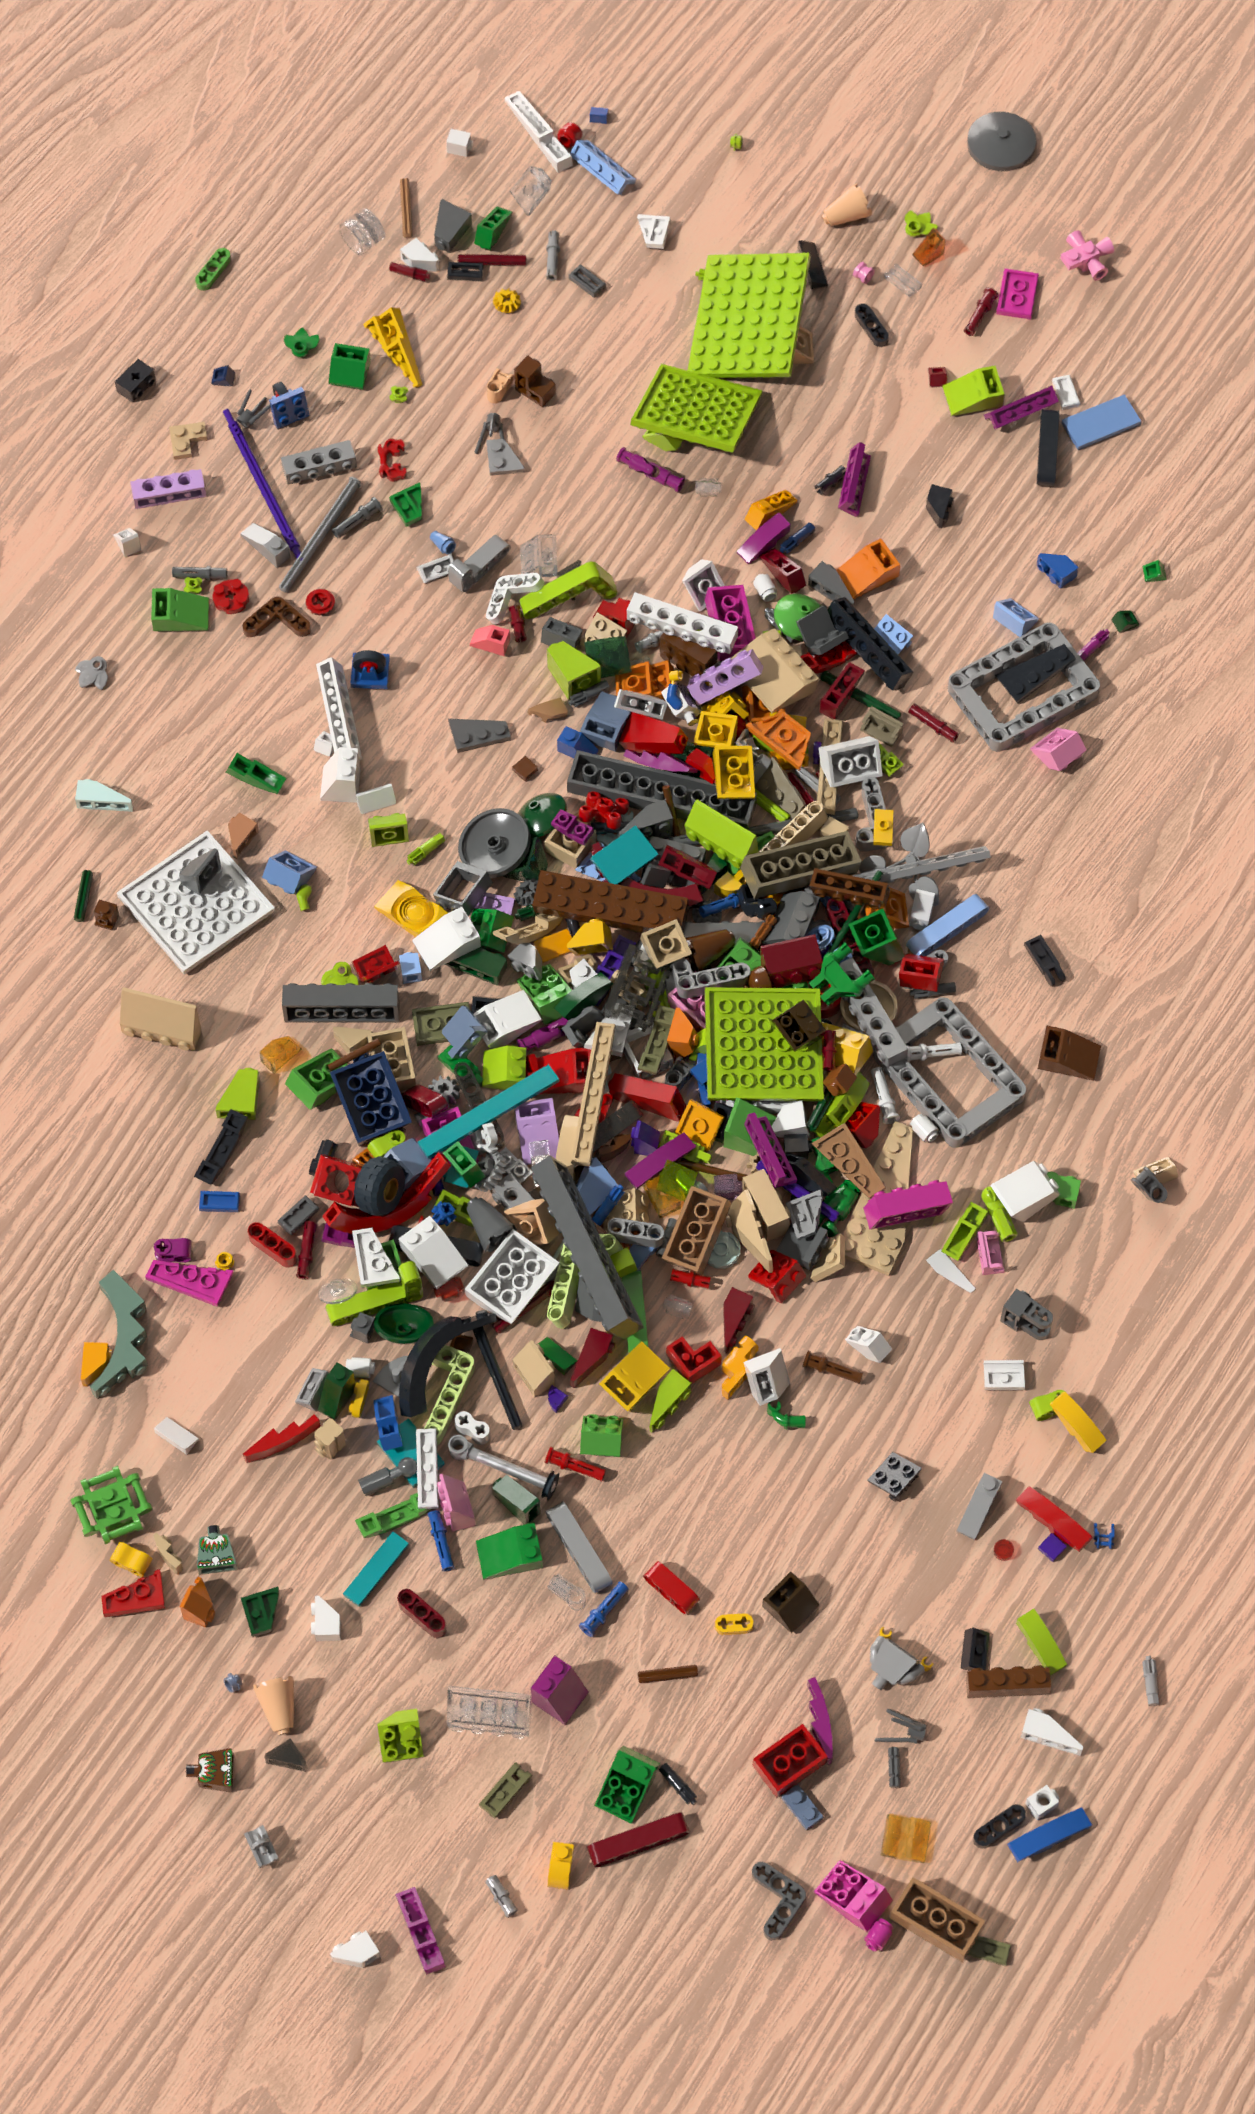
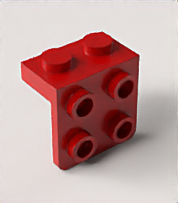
[351,945,400,983]
[748,1250,806,1304]

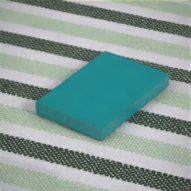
[590,825,659,885]
[377,1418,445,1488]

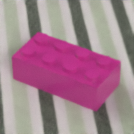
[705,585,756,661]
[863,1180,953,1230]

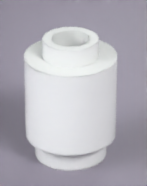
[753,574,777,602]
[910,1114,939,1142]
[346,1357,375,1378]

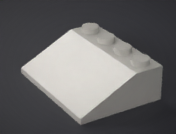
[465,1229,560,1324]

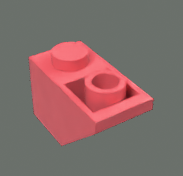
[470,625,510,656]

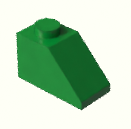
[443,1142,486,1188]

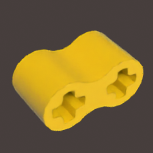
[109,1542,153,1577]

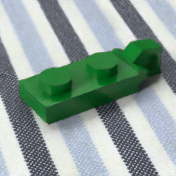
[438,1045,483,1089]

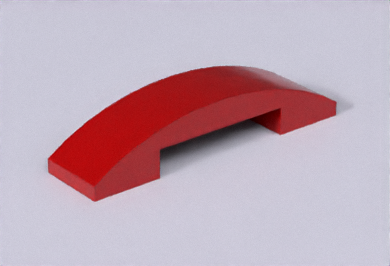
[800,640,858,674]

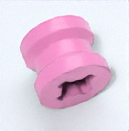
[853,262,875,284]

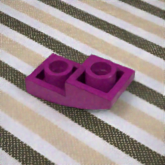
[551,809,594,846]

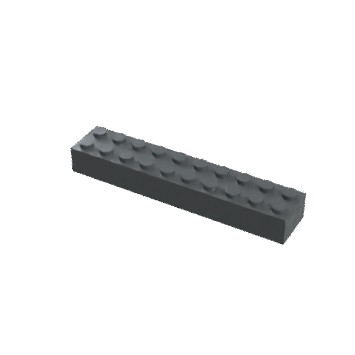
[567,750,757,830]
[531,1155,644,1340]

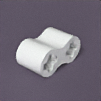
[455,1411,490,1445]

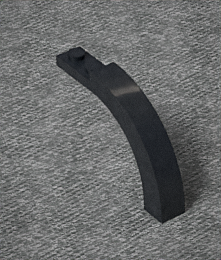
[399,1310,497,1418]

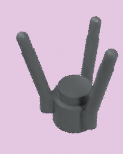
[236,389,271,428]
[474,413,504,454]
[874,1709,927,1744]

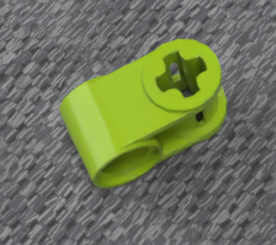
[367,1130,405,1158]
[1029,1390,1067,1421]

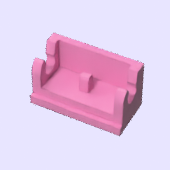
[977,1231,1004,1275]

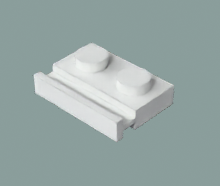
[983,1360,1025,1390]

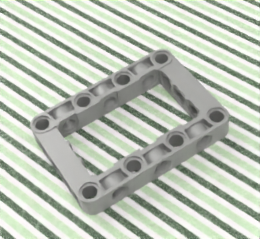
[948,623,1100,752]
[873,997,1026,1148]

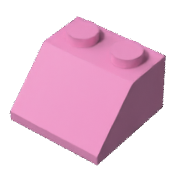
[1030,728,1087,771]

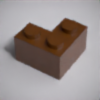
[514,355,556,408]

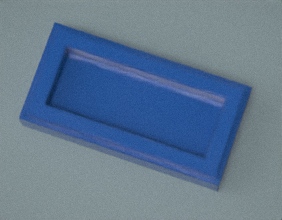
[199,1191,240,1213]

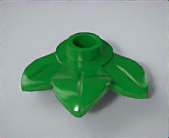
[284,328,319,357]

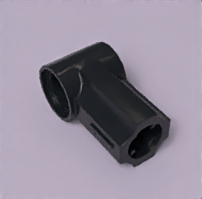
[309,1139,338,1176]

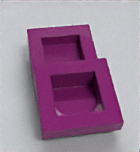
[321,1223,355,1248]

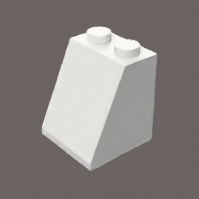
[320,747,361,803]
[990,1161,1060,1222]

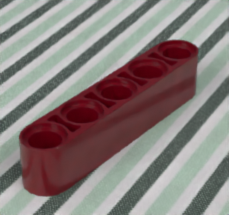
[825,898,874,977]
[587,1812,690,1868]

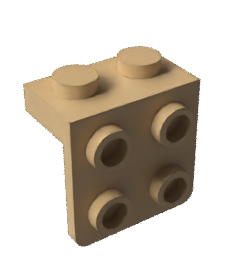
[603,1188,649,1232]

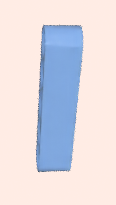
[906,894,990,956]

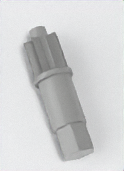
[1142,1656,1159,1706]

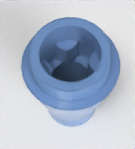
[430,531,456,554]

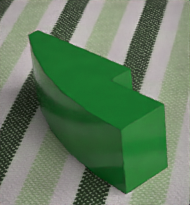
[226,753,287,794]

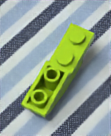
[813,1072,870,1138]

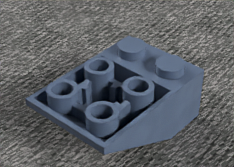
[580,692,631,752]

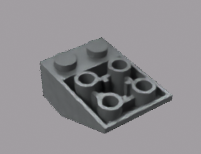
[619,800,673,842]

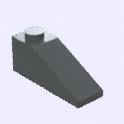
[808,561,855,606]

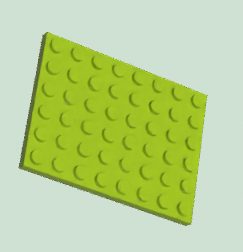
[688,253,811,378]

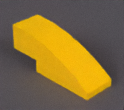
[1050,1392,1107,1453]

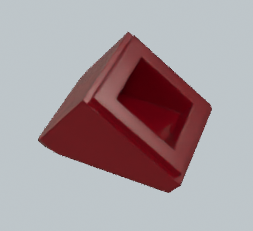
[928,367,947,387]

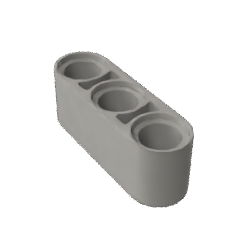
[607,1218,664,1248]

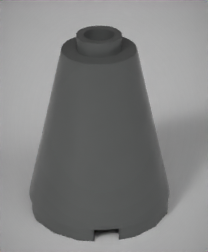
[467,1197,517,1252]

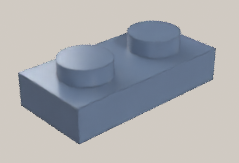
[781,1784,823,1831]

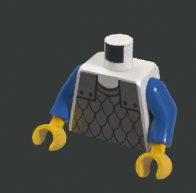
[661,670,710,726]

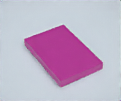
[996,268,1039,320]

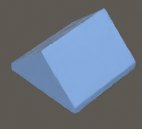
[993,598,1039,637]

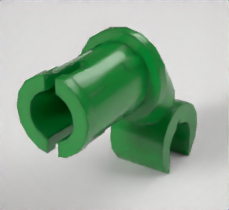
[767,1401,806,1430]

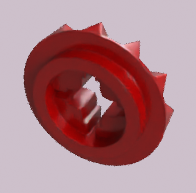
[306,589,335,616]

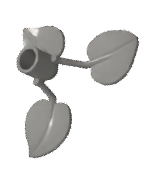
[859,823,940,906]

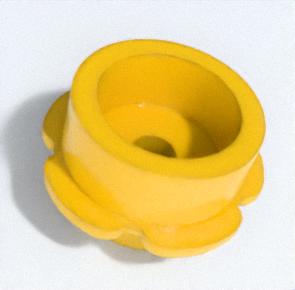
[215,1252,235,1271]

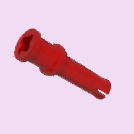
[545,1446,606,1482]

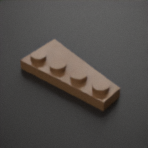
[812,1123,886,1199]

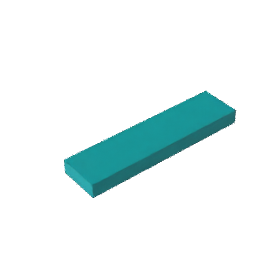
[343,1532,409,1607]

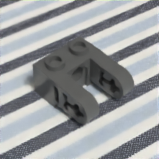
[1000,1288,1053,1340]

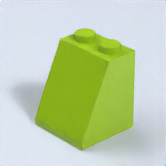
[547,641,601,700]

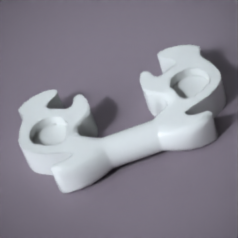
[469,1123,498,1155]

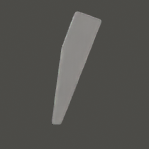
[926,1249,975,1293]

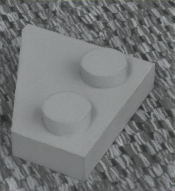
[486,439,524,475]
[786,1190,823,1240]

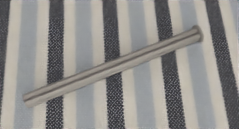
[279,477,362,593]

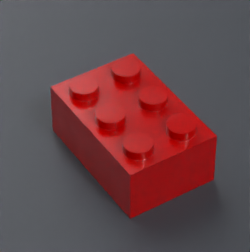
[752,1724,828,1798]

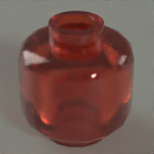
[434,1276,464,1302]

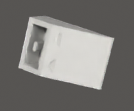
[474,990,542,1049]

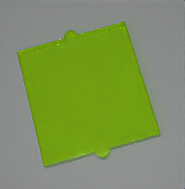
[656,1159,698,1202]

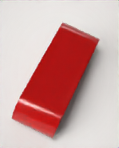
[248,1222,297,1268]
[643,1561,700,1615]

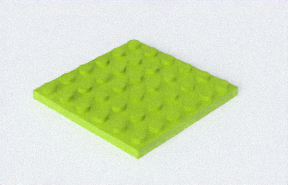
[630,364,762,452]
[705,987,824,1101]

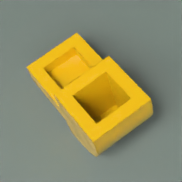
[714,870,747,898]
[547,1842,574,1890]

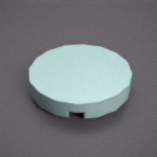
[708,1231,740,1269]

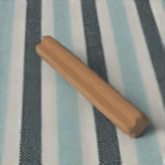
[400,178,412,238]

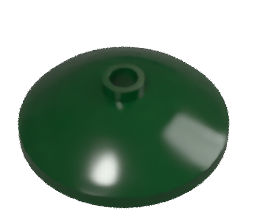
[518,793,567,838]
[374,1304,434,1345]

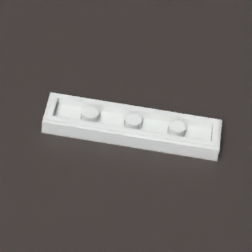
[416,1429,438,1509]

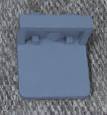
[442,1006,488,1059]

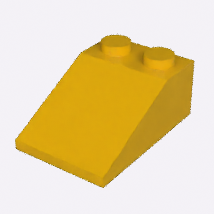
[713,746,755,799]

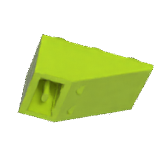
[942,365,1005,416]

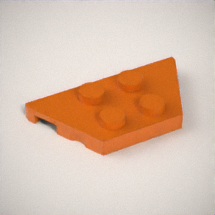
[746,711,811,770]

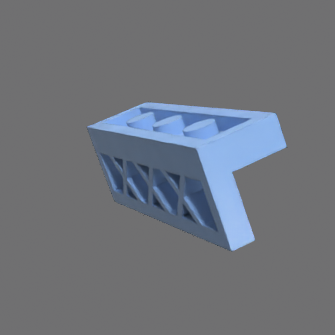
[570,140,637,195]

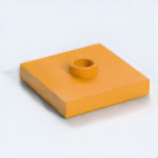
[675,1099,725,1152]

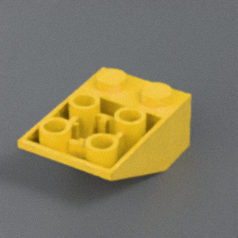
[599,1341,671,1412]

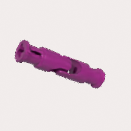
[616,447,685,493]
[516,1017,568,1054]

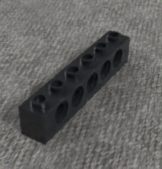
[827,597,913,691]

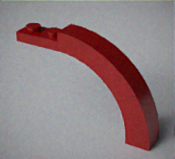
[322,1152,451,1234]

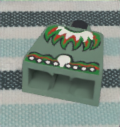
[197,1525,237,1575]

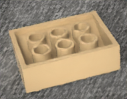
[730,628,819,713]
[120,987,202,1051]

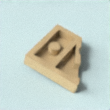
[811,1233,845,1282]

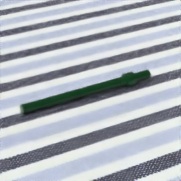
[822,870,884,962]

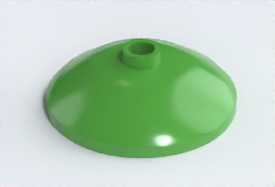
[774,594,821,641]

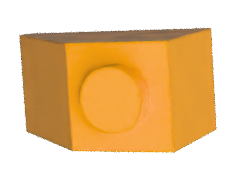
[81,1342,113,1387]

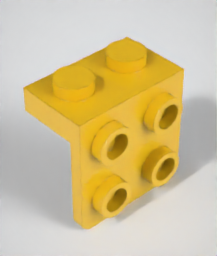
[700,690,749,719]

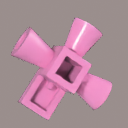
[1060,230,1114,281]

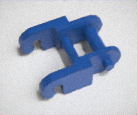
[1094,1523,1114,1549]

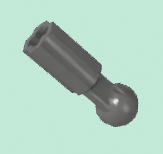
[358,1457,417,1496]

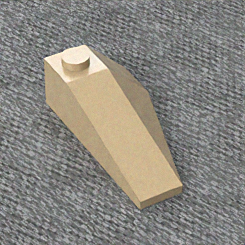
[725,1189,773,1273]

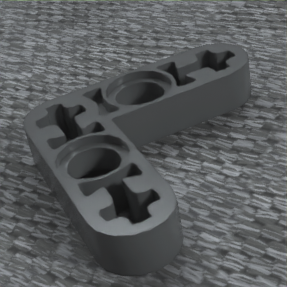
[752,1862,806,1941]

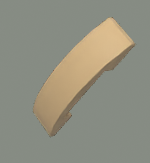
[493,914,562,944]
[556,1115,579,1180]

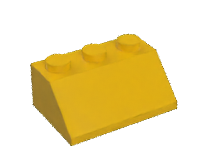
[821,1022,873,1075]

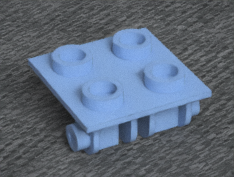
[874,614,913,654]

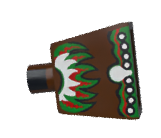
[186,1748,234,1792]

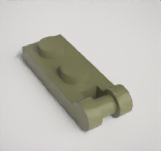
[479,1762,533,1819]

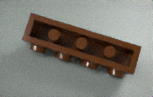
[810,868,890,909]
[966,1665,1051,1698]

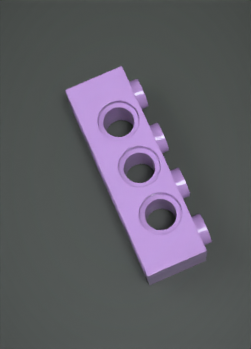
[130,469,206,509]
[687,649,764,706]

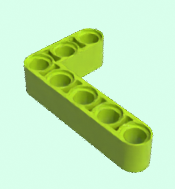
[519,561,618,619]
[325,1261,423,1326]

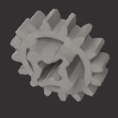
[475,1151,507,1192]

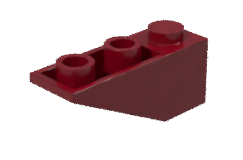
[723,1287,755,1353]

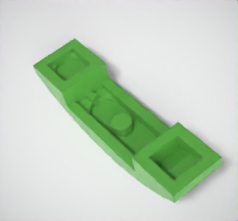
[355,1493,432,1538]

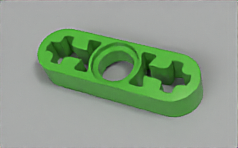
[195,248,231,291]

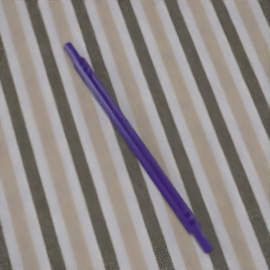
[223,409,303,561]

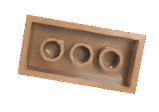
[662,1186,732,1275]
[890,1877,985,1963]

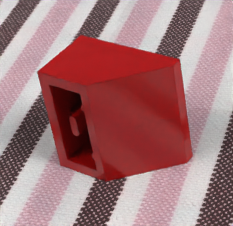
[899,954,944,992]

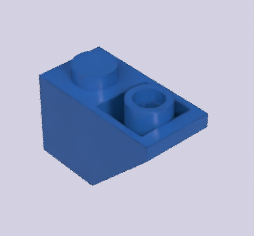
[1037,553,1079,589]

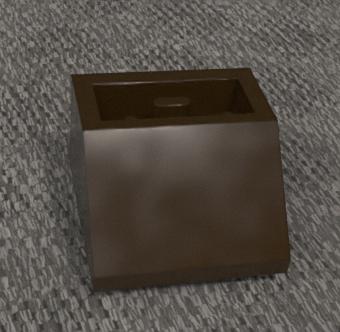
[772,1000,826,1052]
[762,1571,820,1634]

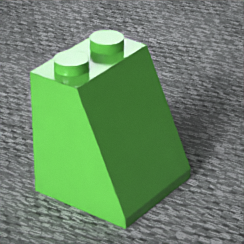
[724,1098,780,1156]

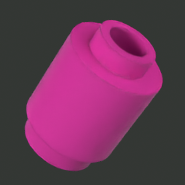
[864,1919,893,1952]

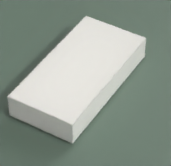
[1052,375,1080,410]

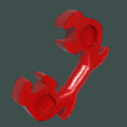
[378,438,407,482]

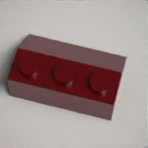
[760,934,823,988]

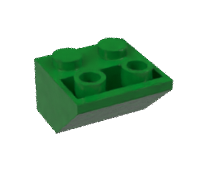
[328,343,371,390]
[471,908,514,953]

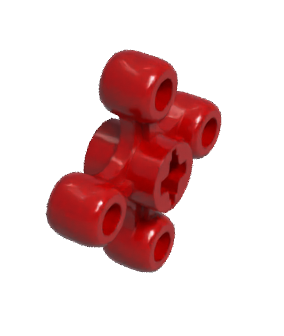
[578,791,629,829]

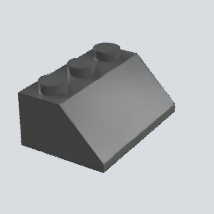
[641,836,706,888]
[764,891,820,944]

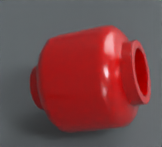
[557,122,583,148]

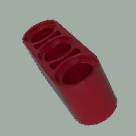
[402,1084,448,1118]
[397,1589,447,1638]

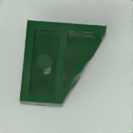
[241,1586,280,1637]

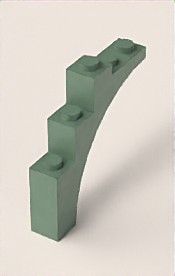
[90,1270,148,1399]

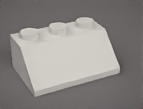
[819,736,883,787]

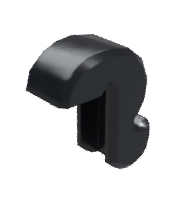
[738,883,777,919]

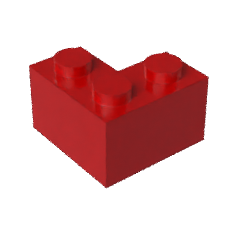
[593,597,635,640]
[666,1336,722,1384]

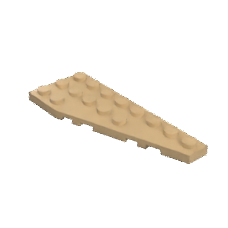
[843,1121,913,1276]

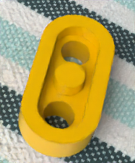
[349,1379,370,1419]

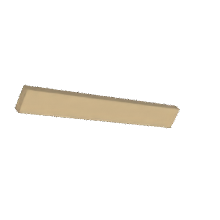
[571,1022,616,1166]

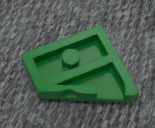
[389,482,422,527]

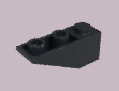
[778,1153,837,1196]

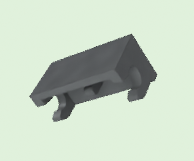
[541,617,583,649]

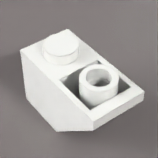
[400,238,439,272]
[845,1326,892,1363]
[311,1596,341,1641]
[330,1931,380,1968]

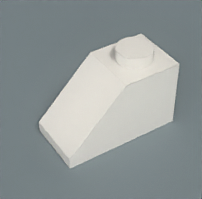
[909,889,935,930]

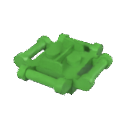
[70,1466,152,1545]

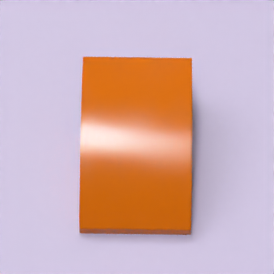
[615,660,674,701]

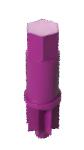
[1078,629,1110,661]

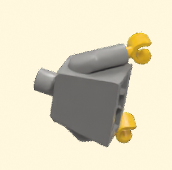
[870,1627,933,1690]

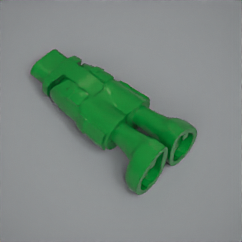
[818,1180,861,1238]

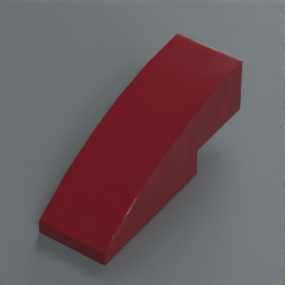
[658,845,717,889]

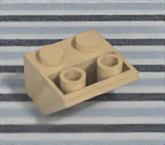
[513,1340,556,1398]

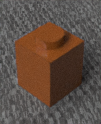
[823,1063,857,1096]

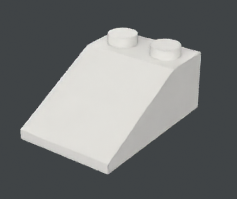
[412,907,481,971]
[399,1216,468,1289]

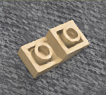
[153,1533,183,1575]

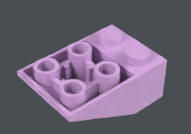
[514,1098,559,1165]

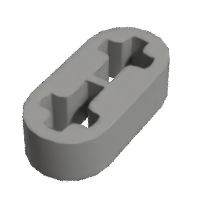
[753,754,771,785]

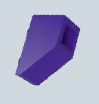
[631,1120,660,1156]

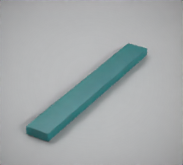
[418,1064,559,1159]

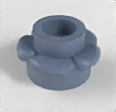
[224,1673,242,1693]

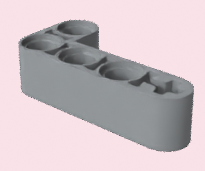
[448,535,511,592]
[856,777,888,852]
[673,958,750,999]

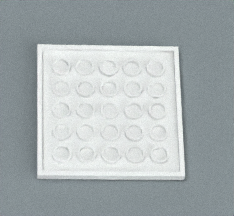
[117,830,275,974]

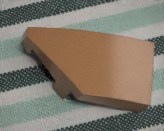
[527,698,568,723]

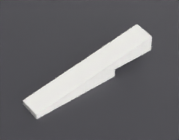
[505,91,573,173]

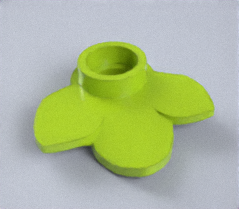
[905,210,938,237]
[321,962,359,985]

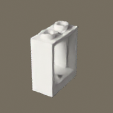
[623,1021,673,1079]

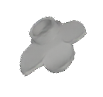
[75,656,108,690]

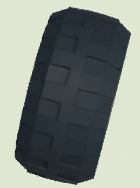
[354,1156,406,1217]

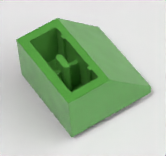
[580,1414,623,1457]

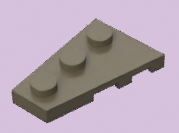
[755,756,807,819]

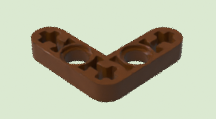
[242,596,311,637]

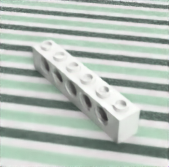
[627,592,738,654]
[316,657,362,761]

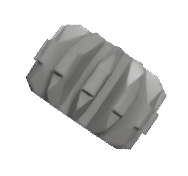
[428,1075,460,1108]

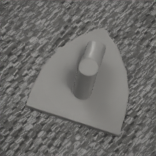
[373,1356,408,1397]

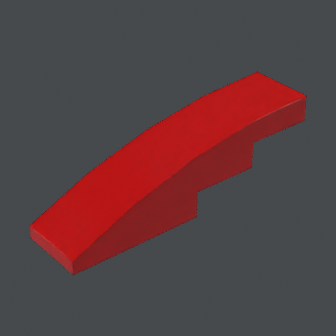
[243,1414,321,1463]
[1016,1486,1093,1552]

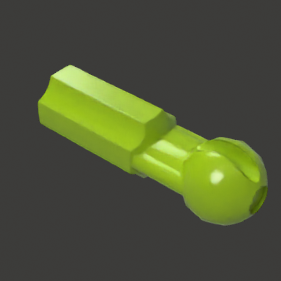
[981,1186,1018,1242]

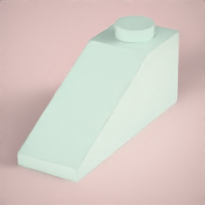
[75,779,133,812]

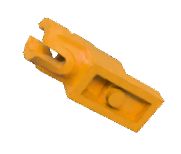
[721,1336,759,1400]

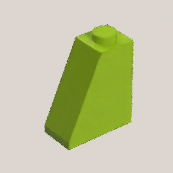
[216,1068,259,1120]

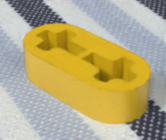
[715,1613,754,1635]

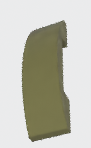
[637,1005,676,1075]

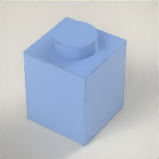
[399,952,422,984]

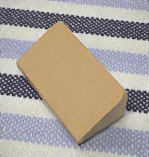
[1133,1157,1178,1184]

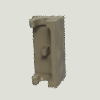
[860,706,903,747]

